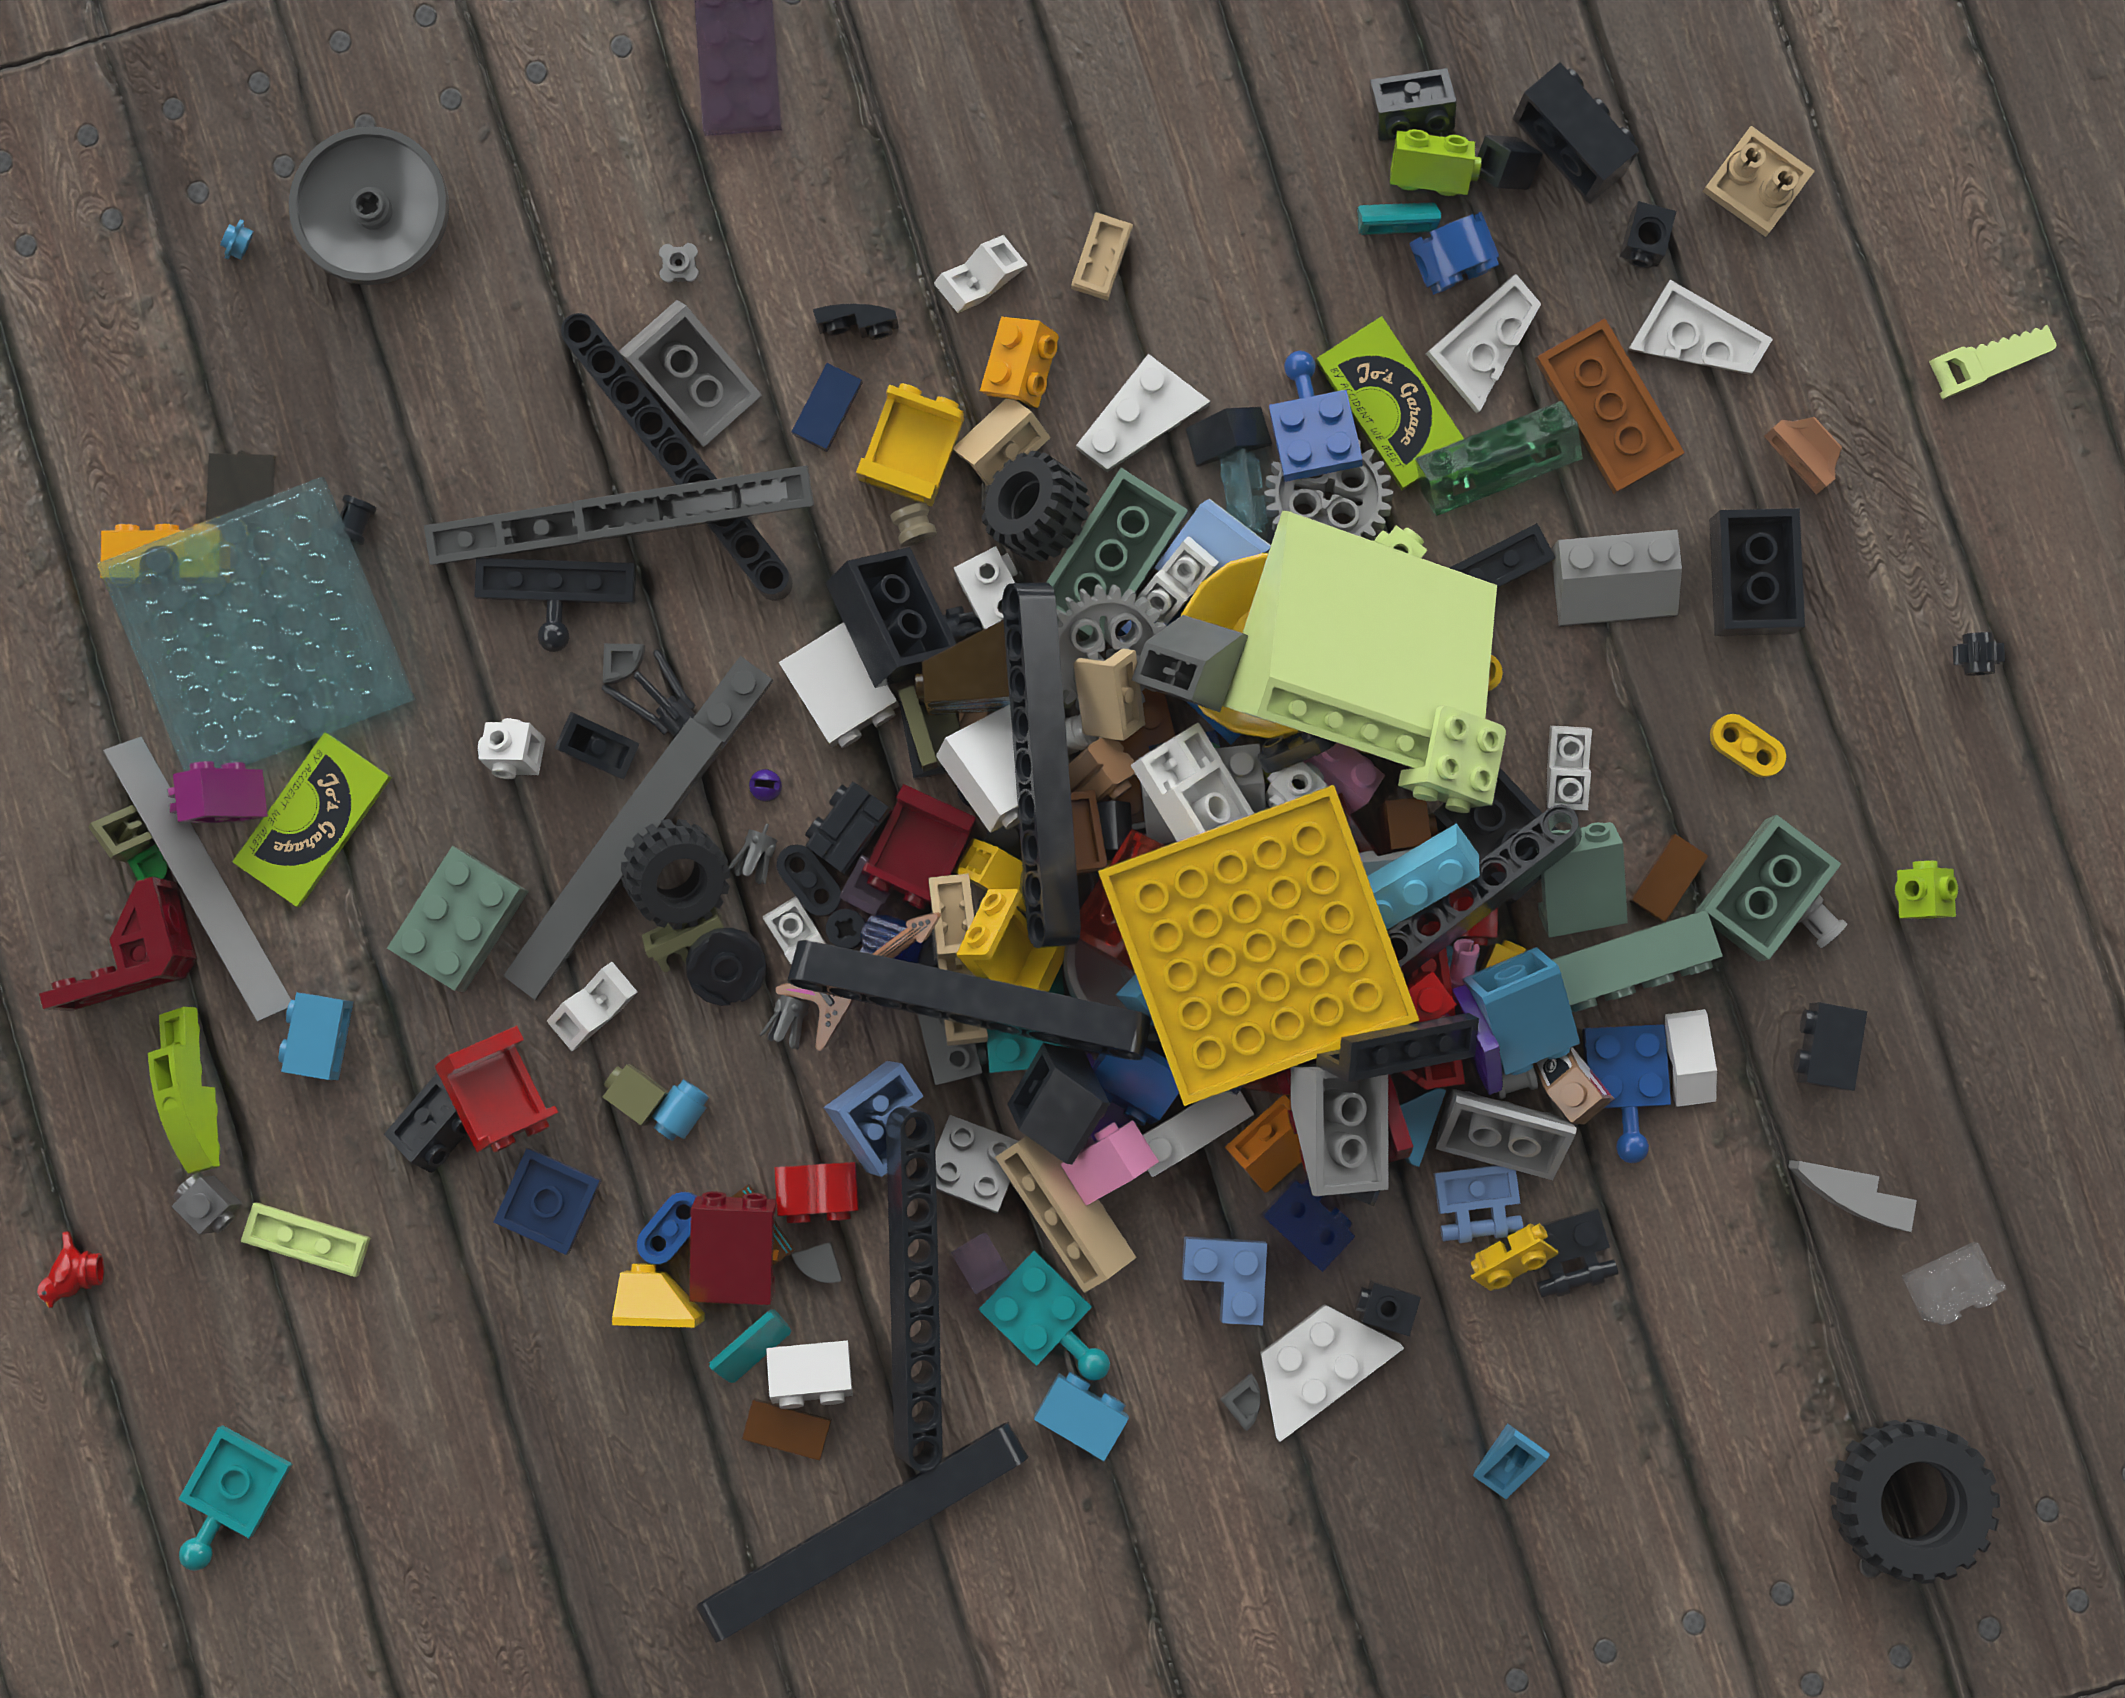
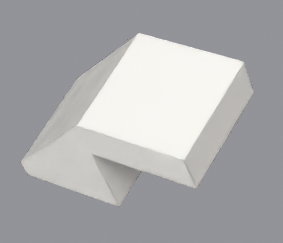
[934,235,1028,313]
[547,962,637,1051]
[1665,1009,1717,1107]

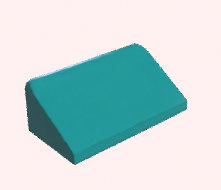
[1357,202,1441,235]
[709,1309,792,1383]

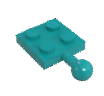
[978,1250,1110,1381]
[178,1425,293,1571]

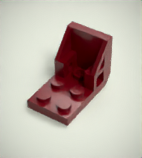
[39,877,197,1011]

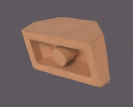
[1764,417,1842,495]

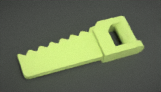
[1929,325,2057,400]

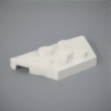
[1260,1304,1404,1442]

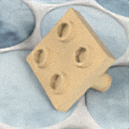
[1702,126,1814,237]

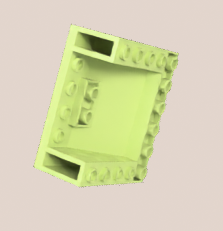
[1222,510,1497,768]

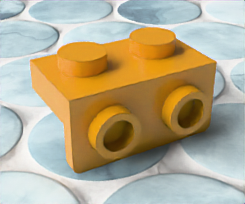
[980,316,1059,408]

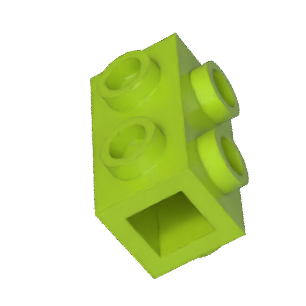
[1390,129,1481,196]

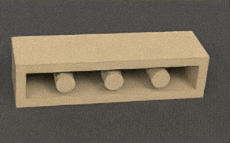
[995,1136,1137,1293]

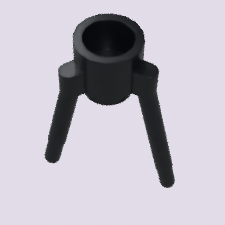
[602,649,696,738]

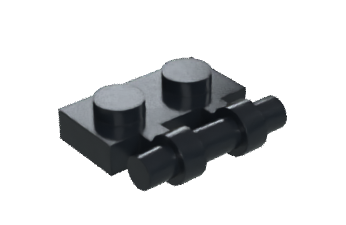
[1532,1208,1619,1298]

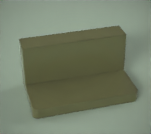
[898,686,960,772]

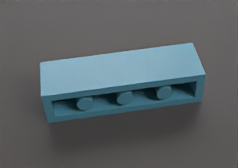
[1367,824,1480,930]

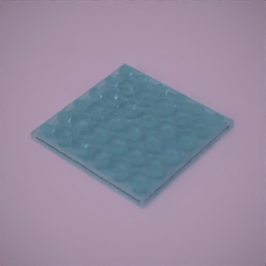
[97,477,416,771]

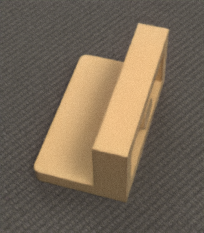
[953,398,1051,486]
[1073,649,1145,741]

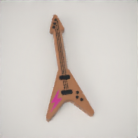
[776,912,941,1051]

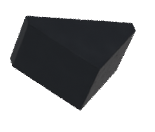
[1186,407,1272,467]

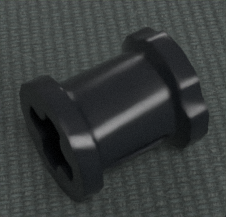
[329,494,377,545]

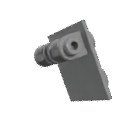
[936,1115,1018,1213]

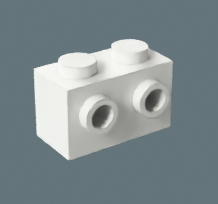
[954,546,1018,630]
[766,1340,853,1409]

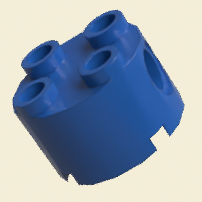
[1409,212,1500,295]

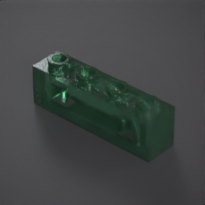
[1415,401,1583,516]

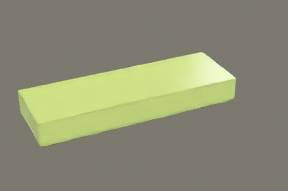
[241,1202,371,1277]

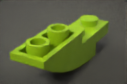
[148,1006,220,1174]

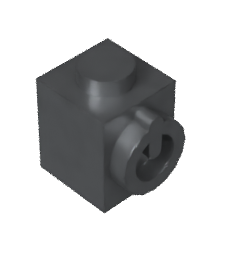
[172,1172,242,1235]

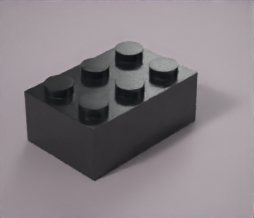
[1512,62,1639,204]
[1709,508,1805,636]
[825,547,956,688]
[1431,767,1558,905]

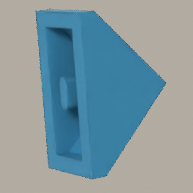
[1400,1088,1446,1167]
[1473,1423,1550,1499]

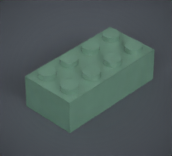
[1046,468,1188,644]
[1551,910,1722,1012]

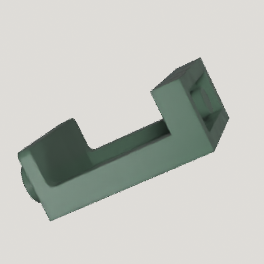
[1536,822,1628,938]

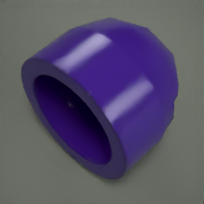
[749,769,782,802]

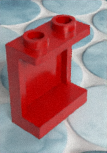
[434,1026,559,1153]

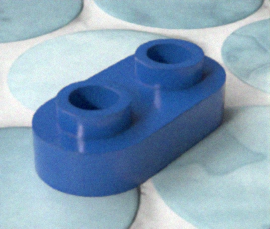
[637,1192,697,1264]

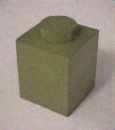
[603,1064,669,1126]

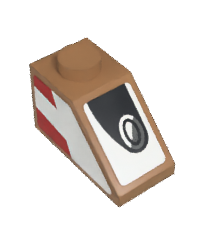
[1533,1047,1614,1124]

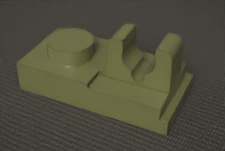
[642,906,724,972]

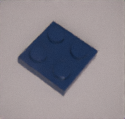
[493,1148,602,1255]

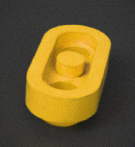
[1710,714,1786,778]

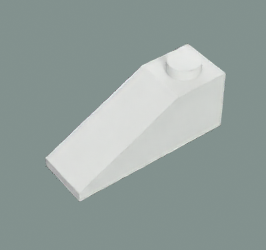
[1142,1087,1254,1177]

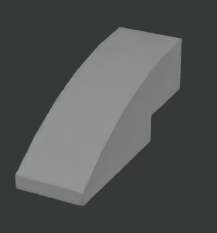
[1788,1160,1917,1232]

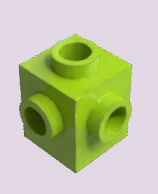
[1895,861,1958,919]

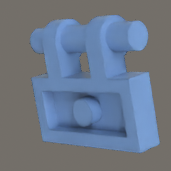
[1433,1165,1523,1243]

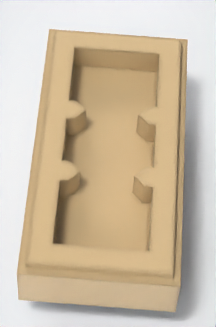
[1071,212,1133,301]

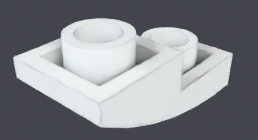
[1135,536,1219,625]
[1547,725,1592,810]
[763,896,826,965]

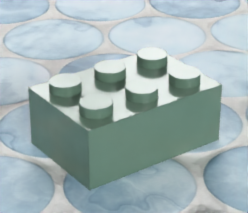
[1694,815,1841,962]
[387,846,529,993]

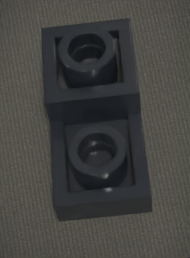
[813,303,899,340]

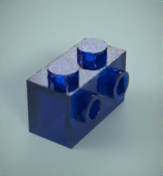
[1261,1179,1356,1272]

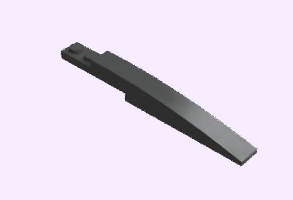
[424,465,814,565]
[504,656,774,1000]

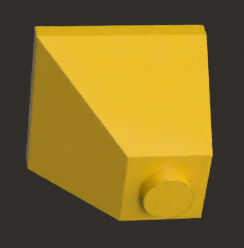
[612,1263,705,1328]

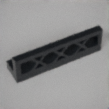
[1316,1013,1479,1082]

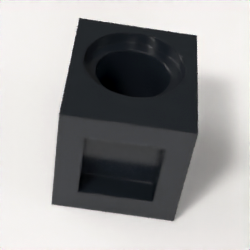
[1619,201,1677,268]

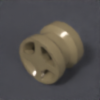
[890,502,937,547]

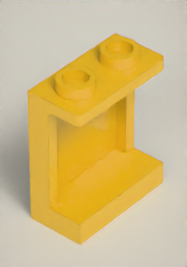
[856,383,964,506]
[956,889,1065,992]

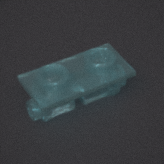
[1220,449,1269,533]

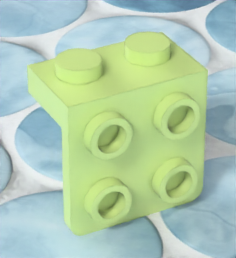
[1398,705,1506,813]

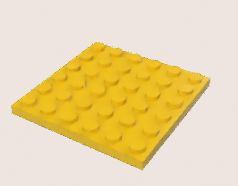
[1098,785,1419,1106]

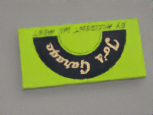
[1315,316,1469,490]
[232,732,392,908]

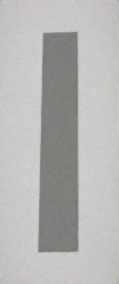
[103,737,291,1021]

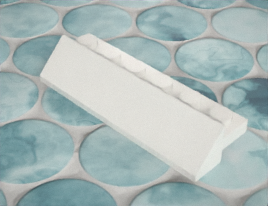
[1131,722,1254,842]

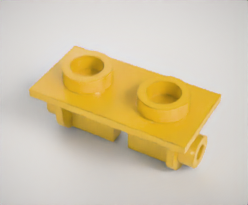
[1471,1223,1559,1291]

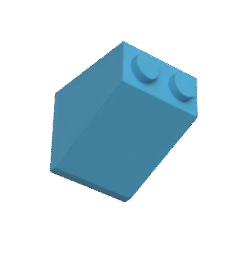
[1462,947,1580,1075]

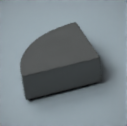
[603,643,645,684]
[792,1242,843,1283]
[1220,1373,1261,1431]

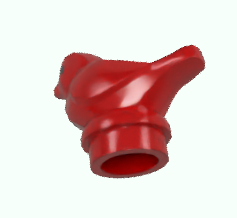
[37,1231,104,1308]

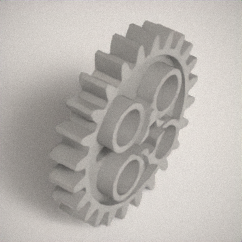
[1264,440,1393,541]
[1057,585,1167,711]

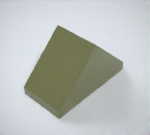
[88,804,156,863]

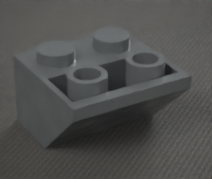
[1131,615,1248,712]

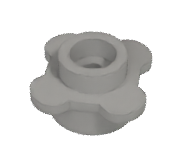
[659,243,699,283]

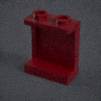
[862,784,976,910]
[689,1191,777,1305]

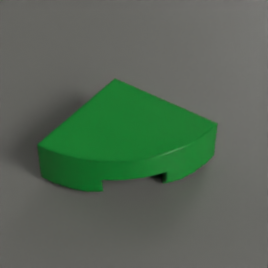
[127,844,170,881]

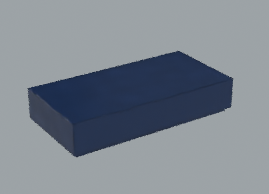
[791,363,863,452]

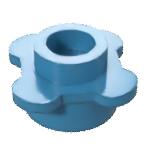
[220,219,254,260]

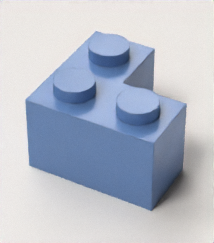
[823,1061,924,1177]
[1182,1236,1267,1326]

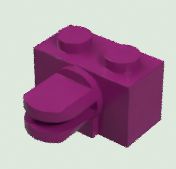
[167,761,268,823]

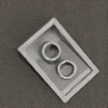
[618,300,762,447]
[1291,1064,1388,1196]

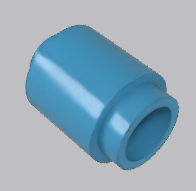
[652,1079,709,1141]

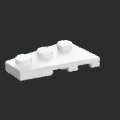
[1425,274,1541,413]
[1628,280,1773,375]
[1076,354,1211,472]

